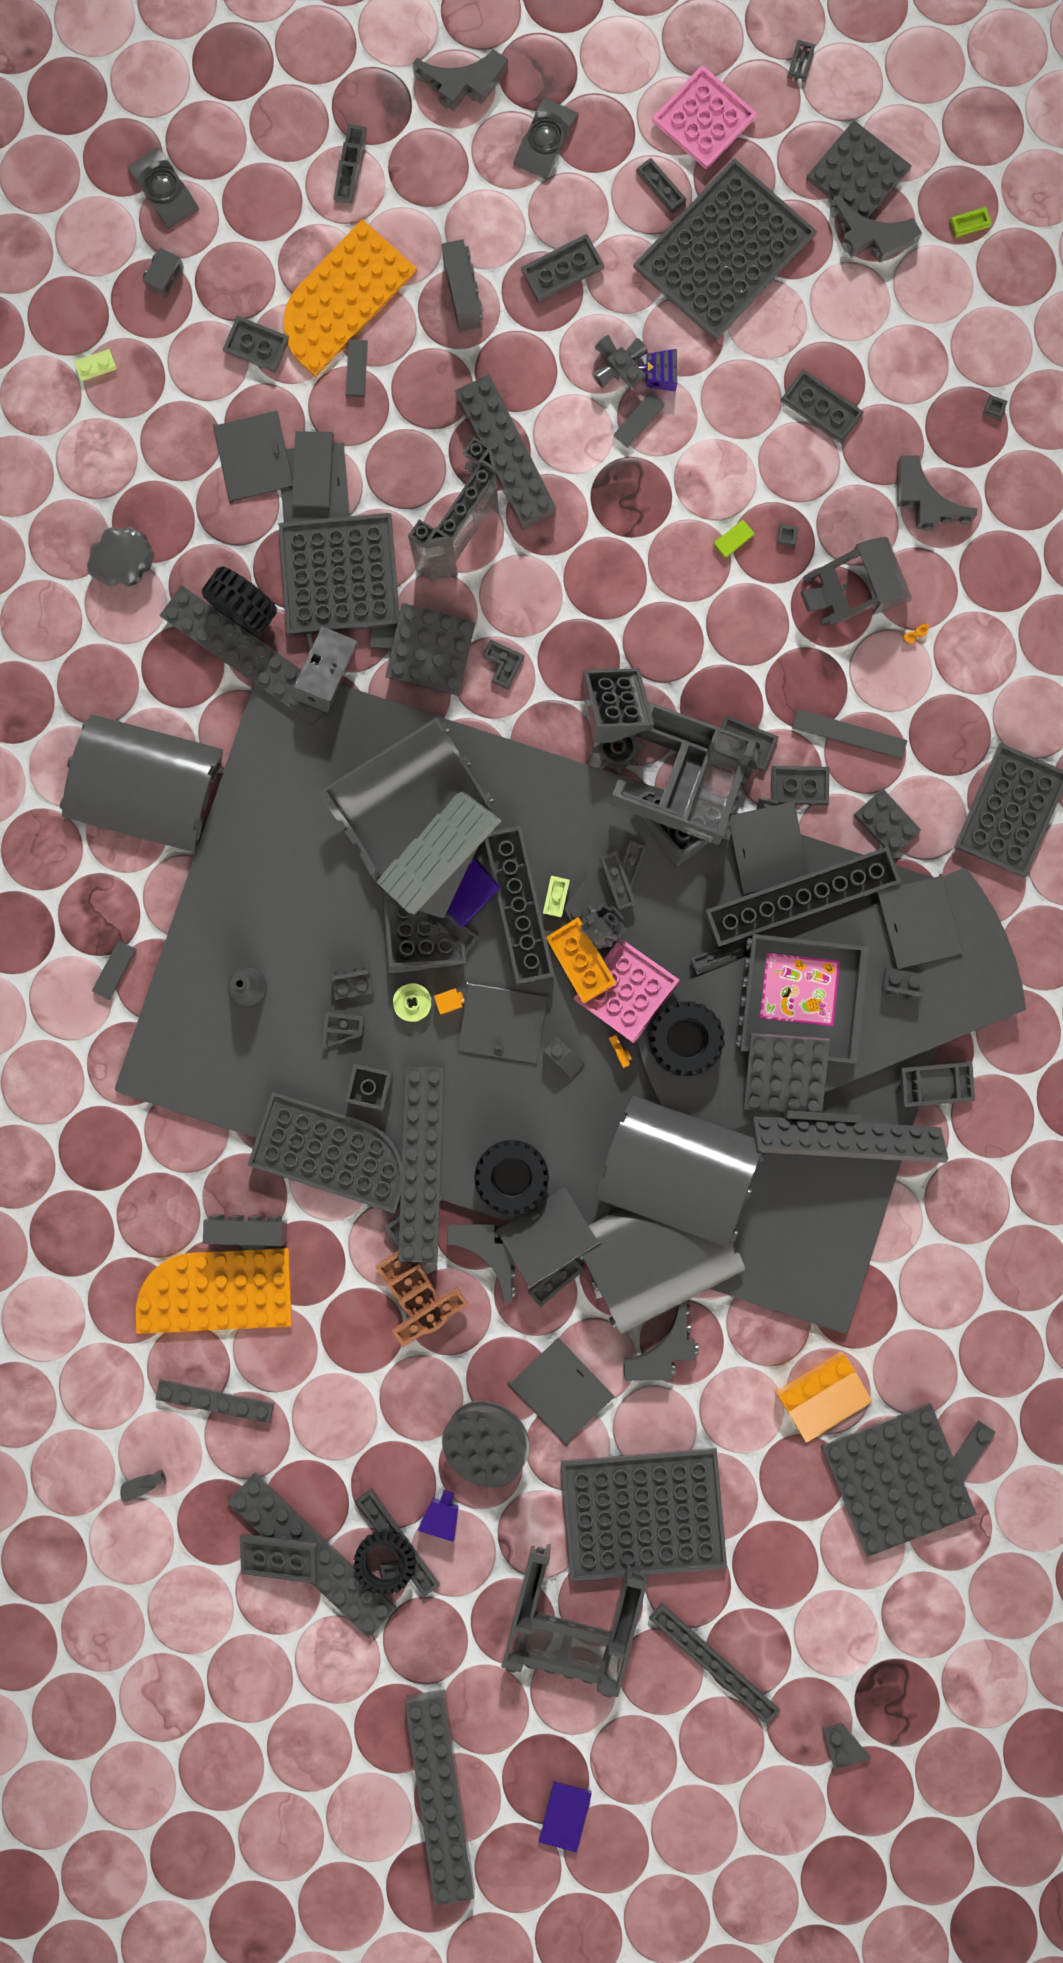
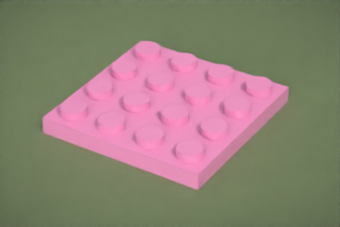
[652,65,757,170]
[574,938,681,1043]

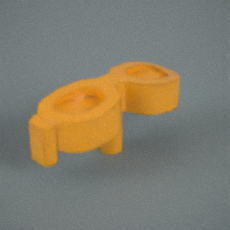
[903,623,929,643]

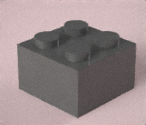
[345,1064,393,1110]

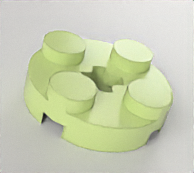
[393,983,432,1022]

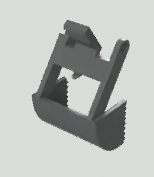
[800,537,912,626]

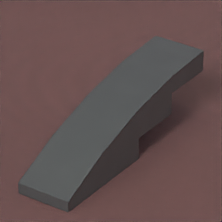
[333,124,367,203]

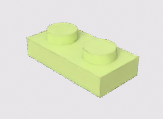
[74,349,117,381]
[543,876,570,918]

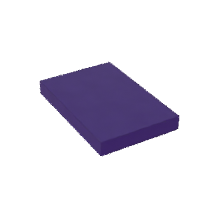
[447,859,501,927]
[539,1781,592,1853]

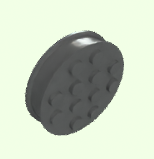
[442,1401,530,1487]

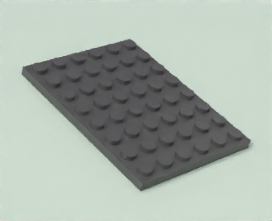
[633,158,817,341]
[561,1448,727,1581]

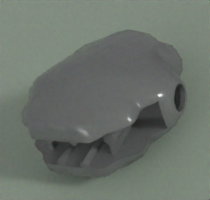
[87,527,155,587]

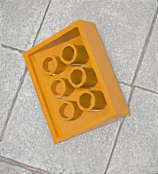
[775,1351,872,1443]

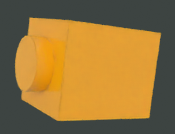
[434,988,465,1015]

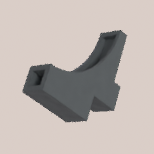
[412,49,508,111]
[830,194,922,263]
[897,456,977,531]
[447,1223,516,1303]
[624,1301,699,1381]

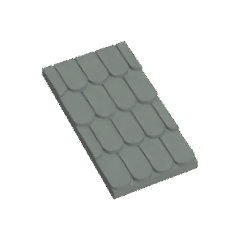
[376,792,502,918]

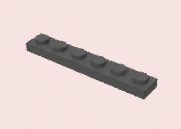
[155,1379,274,1423]

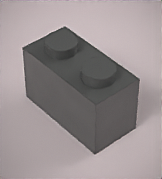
[143,248,184,298]

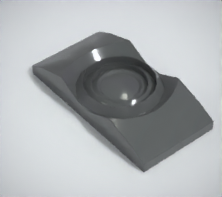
[513,98,578,180]
[127,148,199,229]
[900,1062,975,1107]

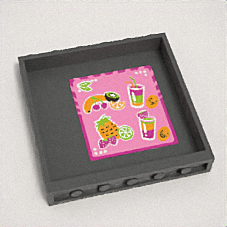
[736,934,869,1064]

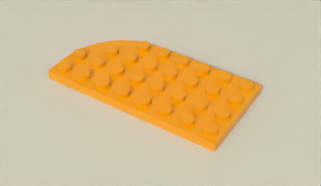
[283,219,417,378]
[136,1248,292,1334]

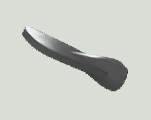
[120,1470,167,1502]

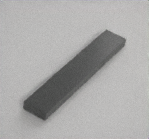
[792,709,908,759]
[355,1488,440,1597]

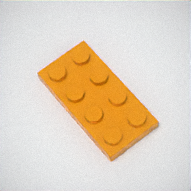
[546,917,617,1004]

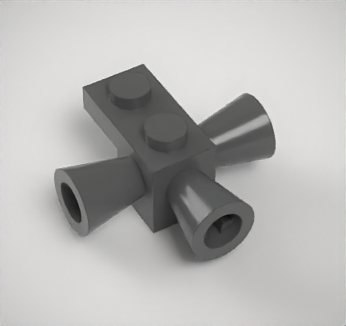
[592,335,648,389]

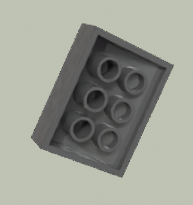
[581,668,654,743]

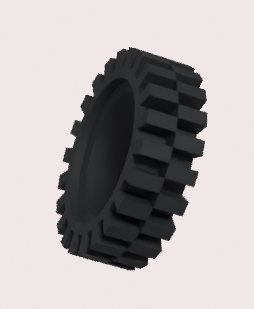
[353,1529,416,1596]

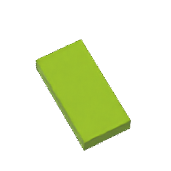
[949,207,992,238]
[713,520,755,558]

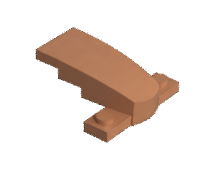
[375,1250,468,1347]

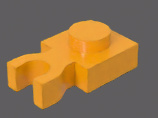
[609,1035,632,1068]

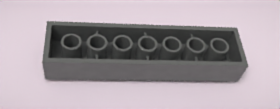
[455,374,556,530]
[484,825,555,986]

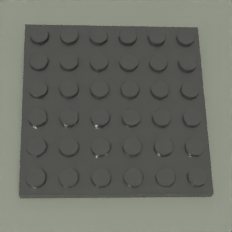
[278,513,400,635]
[821,1403,977,1557]

